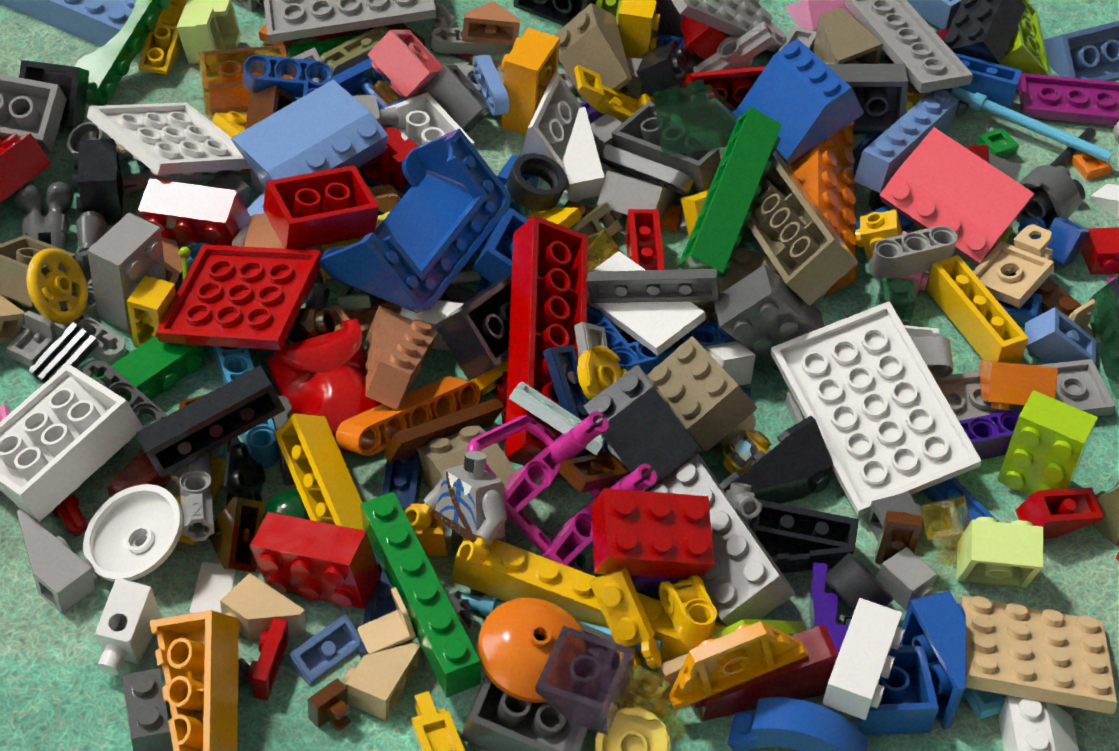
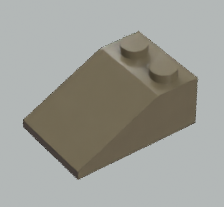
[554,3,632,101]
[418,425,516,490]

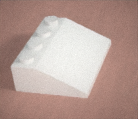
[0,363,144,522]

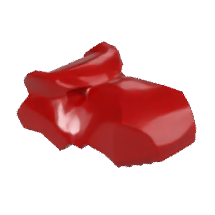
[265,319,382,455]

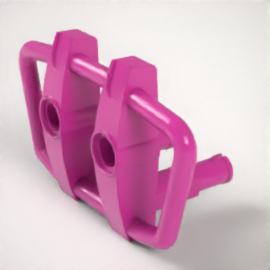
[466,411,657,573]

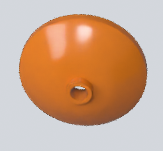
[477,598,589,703]

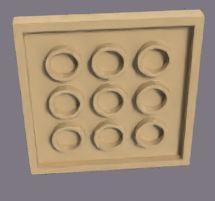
[960,596,1117,715]

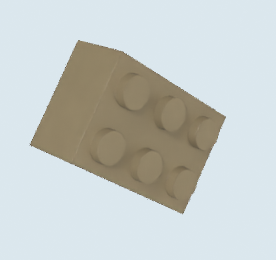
[647,336,757,452]

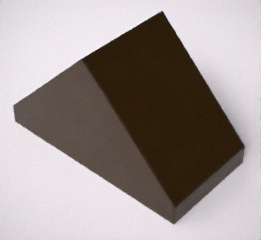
[208,497,265,573]

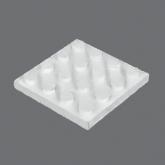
[87,102,251,177]

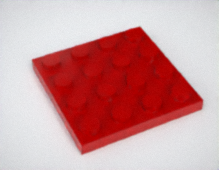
[155,245,322,350]

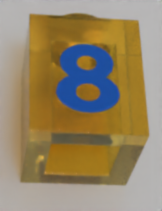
[920,496,971,540]

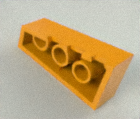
[150,610,239,751]

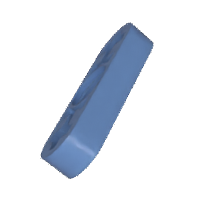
[473,54,509,115]

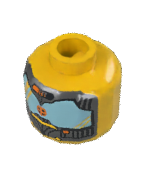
[723,430,772,474]

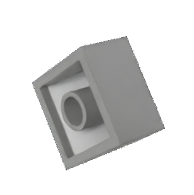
[597,171,678,220]

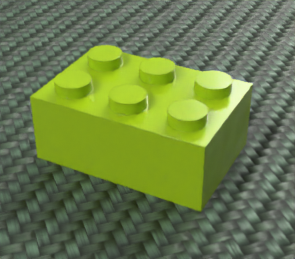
[997,390,1098,495]

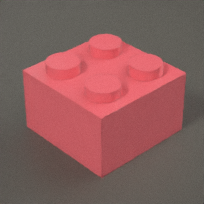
[367,30,443,97]

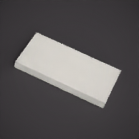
[587,251,706,356]

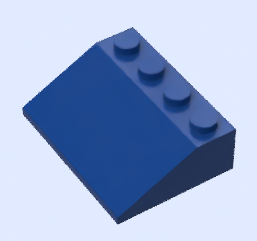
[737,39,864,164]

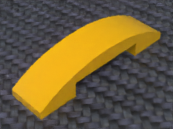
[574,65,669,122]

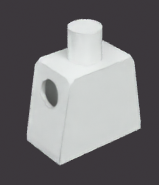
[95,577,162,675]

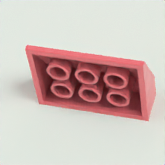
[879,127,1034,266]

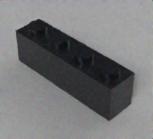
[136,366,285,478]

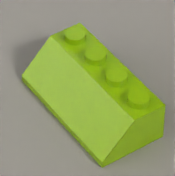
[1001,0,1051,76]

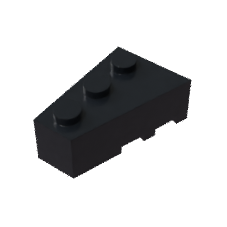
[748,499,859,573]

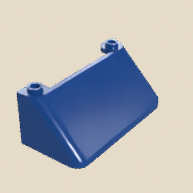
[319,128,510,313]

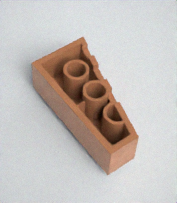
[366,306,438,410]

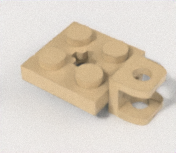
[973,225,1054,308]

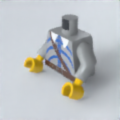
[404,451,507,565]

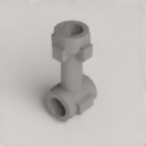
[726,483,762,520]

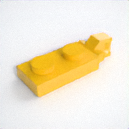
[412,691,465,751]

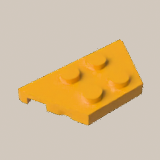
[669,621,808,711]

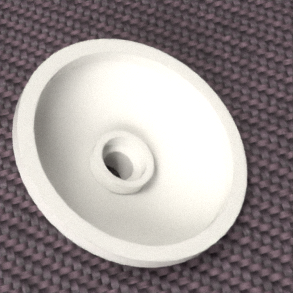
[83,484,183,582]

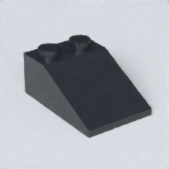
[584,364,702,492]

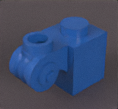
[1018,217,1090,266]

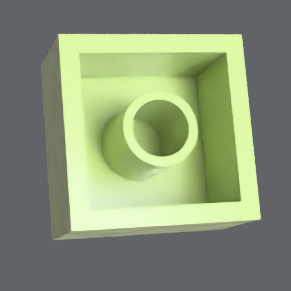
[957,517,1043,588]

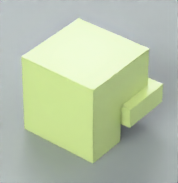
[177,0,242,71]

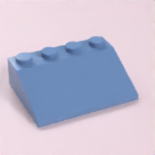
[231,80,388,187]

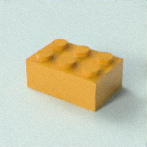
[500,28,560,135]

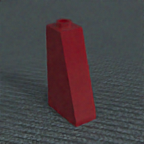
[690,624,838,721]

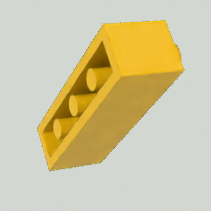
[926,255,1029,364]
[274,413,364,530]

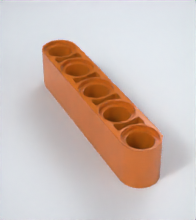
[336,376,481,456]

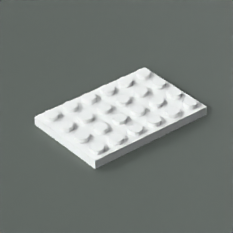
[771,301,982,517]

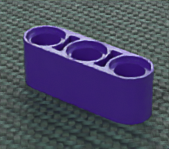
[959,411,1020,460]

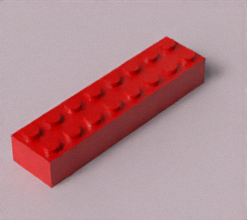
[505,215,588,477]

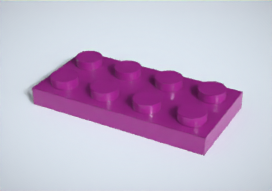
[1018,73,1119,126]

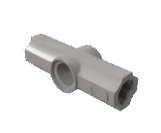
[693,22,778,73]
[179,453,214,542]

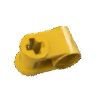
[659,575,717,648]

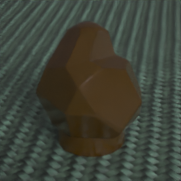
[287,308,335,343]

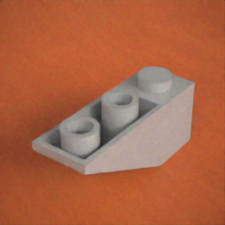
[17,509,96,614]

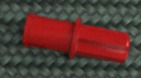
[52,494,88,537]

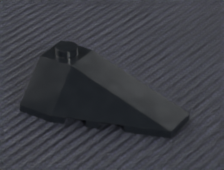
[720,416,833,504]

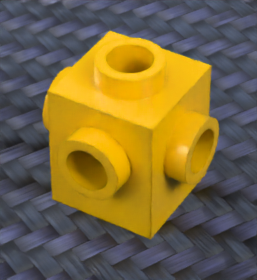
[855,210,903,259]

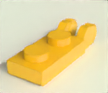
[589,568,662,676]

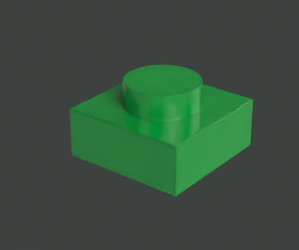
[977,128,1019,158]

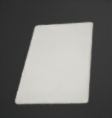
[190,562,236,613]

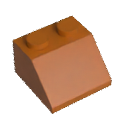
[979,360,1058,410]

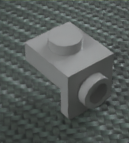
[5,311,57,367]

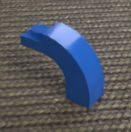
[727,697,868,751]

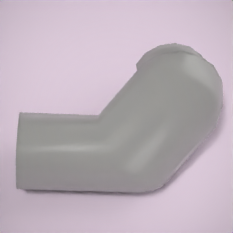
[432,4,456,29]

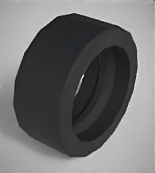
[506,153,567,211]

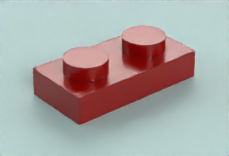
[247,617,289,701]

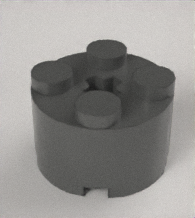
[1016,165,1082,230]

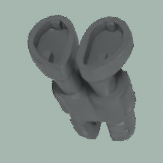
[14,182,74,250]

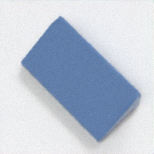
[283,614,361,685]

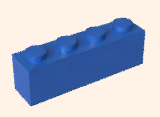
[908,53,1022,109]

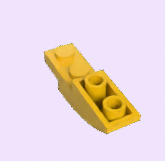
[138,0,187,75]

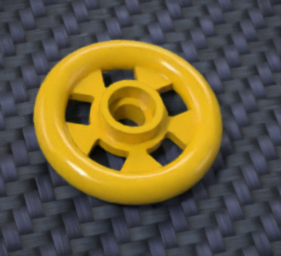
[26,248,88,324]

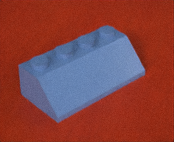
[1044,21,1119,81]

